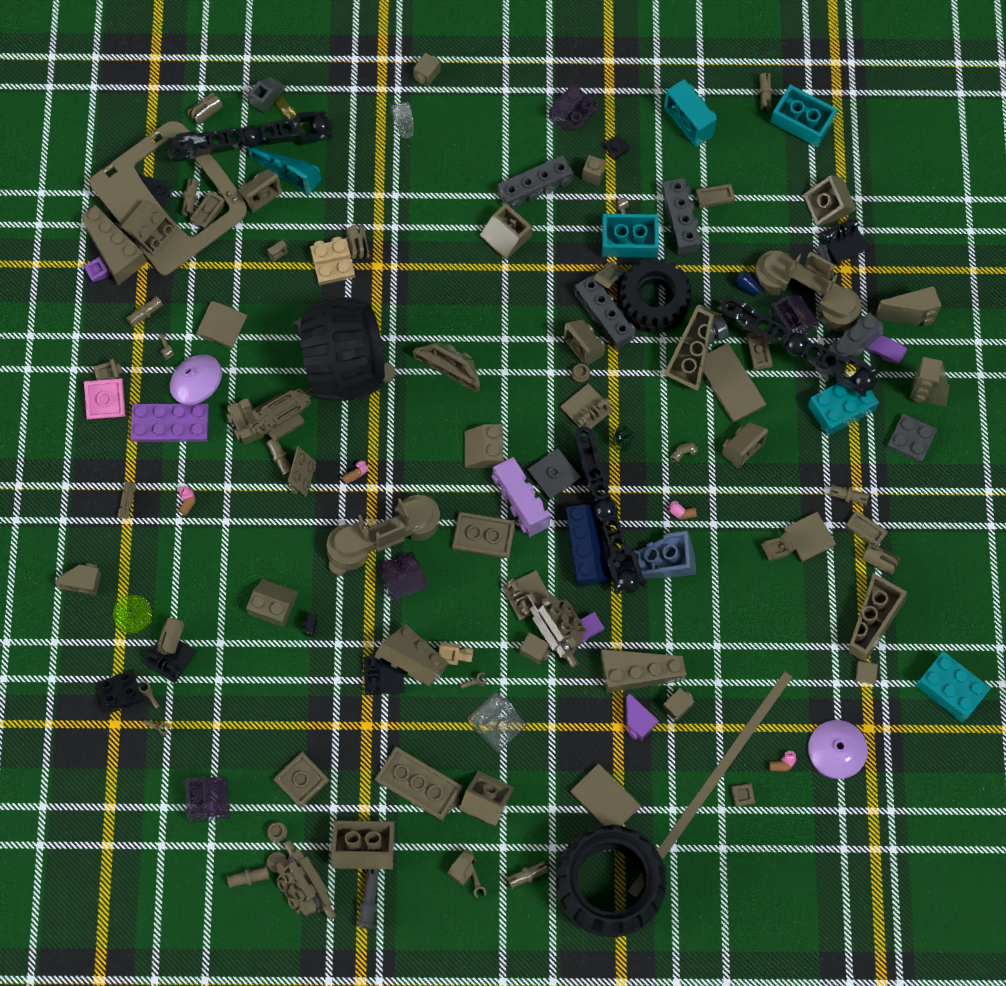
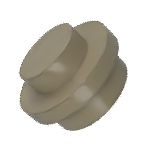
[572,364,590,382]
[267,822,287,843]
[267,852,287,873]

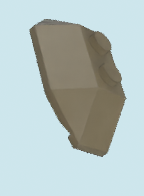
[413,342,480,393]

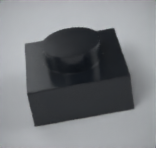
[604,134,629,160]
[302,613,318,638]

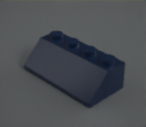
[565,505,612,587]

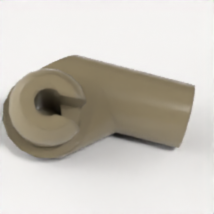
[670,442,698,463]

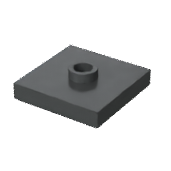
[527,449,581,501]

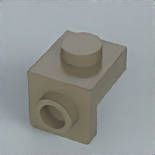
[93,359,123,380]
[762,532,797,562]

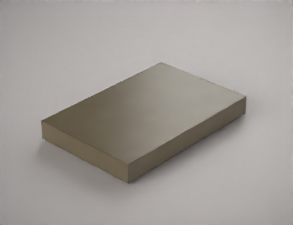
[452,512,516,559]
[570,763,641,826]

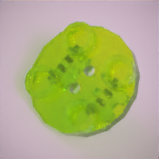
[113,595,152,634]

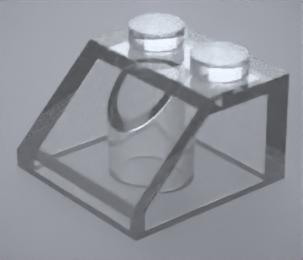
[467,692,526,753]

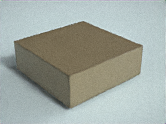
[267,240,288,262]
[855,661,878,685]
[731,784,755,807]

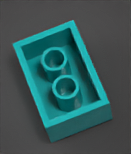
[664,79,717,147]
[770,85,838,147]
[602,214,659,258]
[808,375,879,436]
[916,651,991,723]

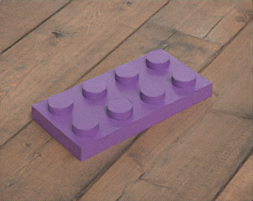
[131,404,209,442]

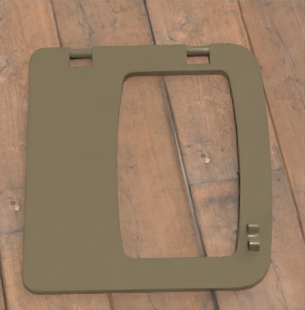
[90,121,247,276]

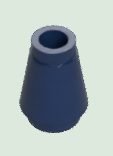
[734,270,762,297]

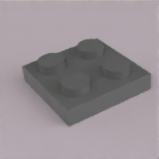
[886,414,937,463]

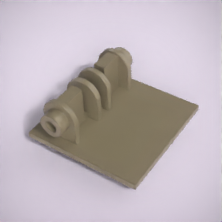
[560,383,614,434]
[288,446,316,497]
[502,570,549,621]

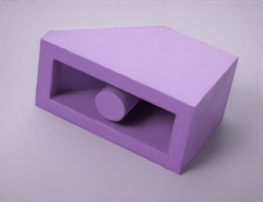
[626,694,659,741]

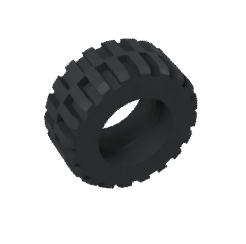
[619,258,692,333]

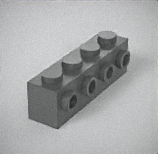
[498,155,573,209]
[661,178,703,255]
[574,274,636,351]
[815,313,883,382]

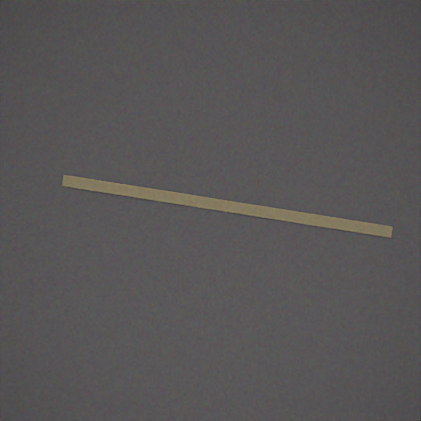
[628,672,793,897]

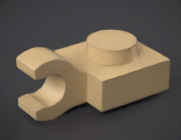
[439,642,473,665]

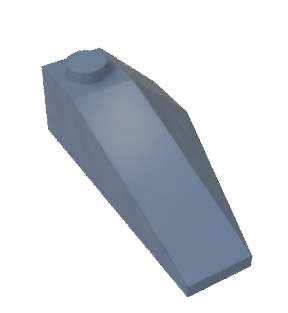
[615,531,696,579]

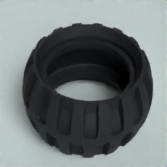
[300,297,385,401]
[556,825,667,937]

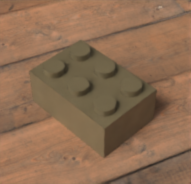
[331,821,395,870]

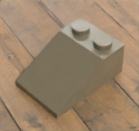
[874,286,941,326]

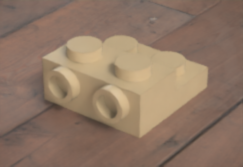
[310,237,355,285]

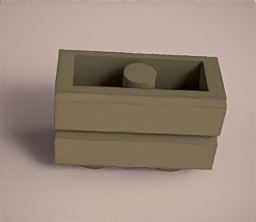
[226,398,265,445]

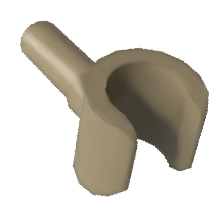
[616,197,629,214]
[160,334,174,360]
[460,672,488,689]
[139,682,160,709]
[143,720,170,736]
[472,870,486,898]

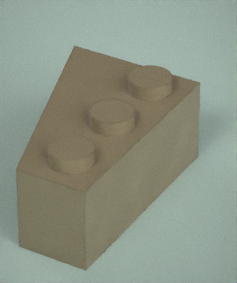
[909,357,950,407]
[374,624,449,686]

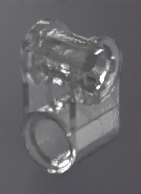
[391,101,414,138]

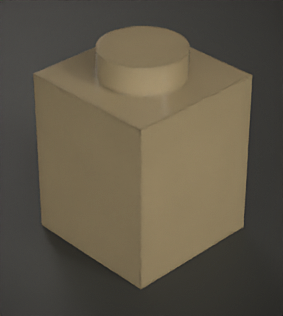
[413,53,441,86]
[582,155,606,186]
[519,633,551,665]
[662,688,694,722]

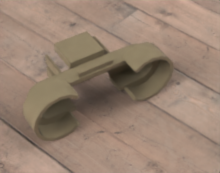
[754,251,862,332]
[327,495,440,571]

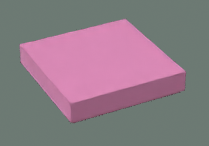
[84,379,126,420]

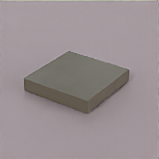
[783,512,836,563]
[273,752,330,809]

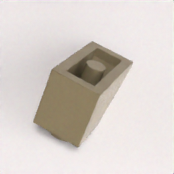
[55,563,102,596]

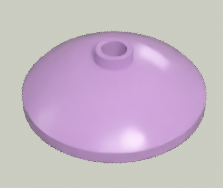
[170,354,222,405]
[808,720,868,779]

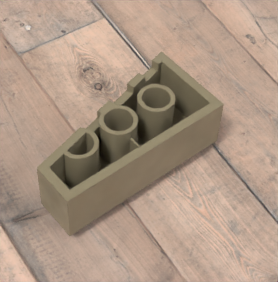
[81,205,146,285]
[664,304,716,391]
[849,573,907,662]
[600,649,686,693]

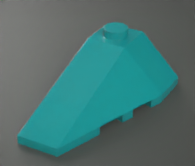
[248,148,321,196]

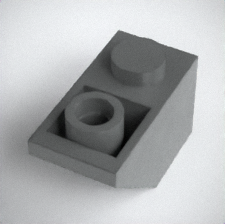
[248,77,286,114]

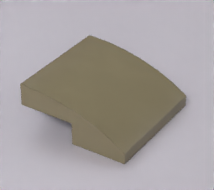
[196,301,247,349]

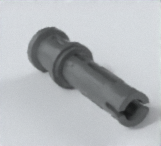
[356,869,380,929]

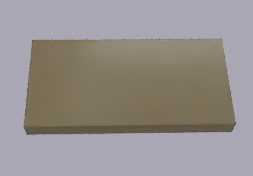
[703,343,766,423]
[374,747,464,822]

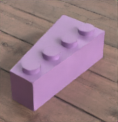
[491,457,551,537]

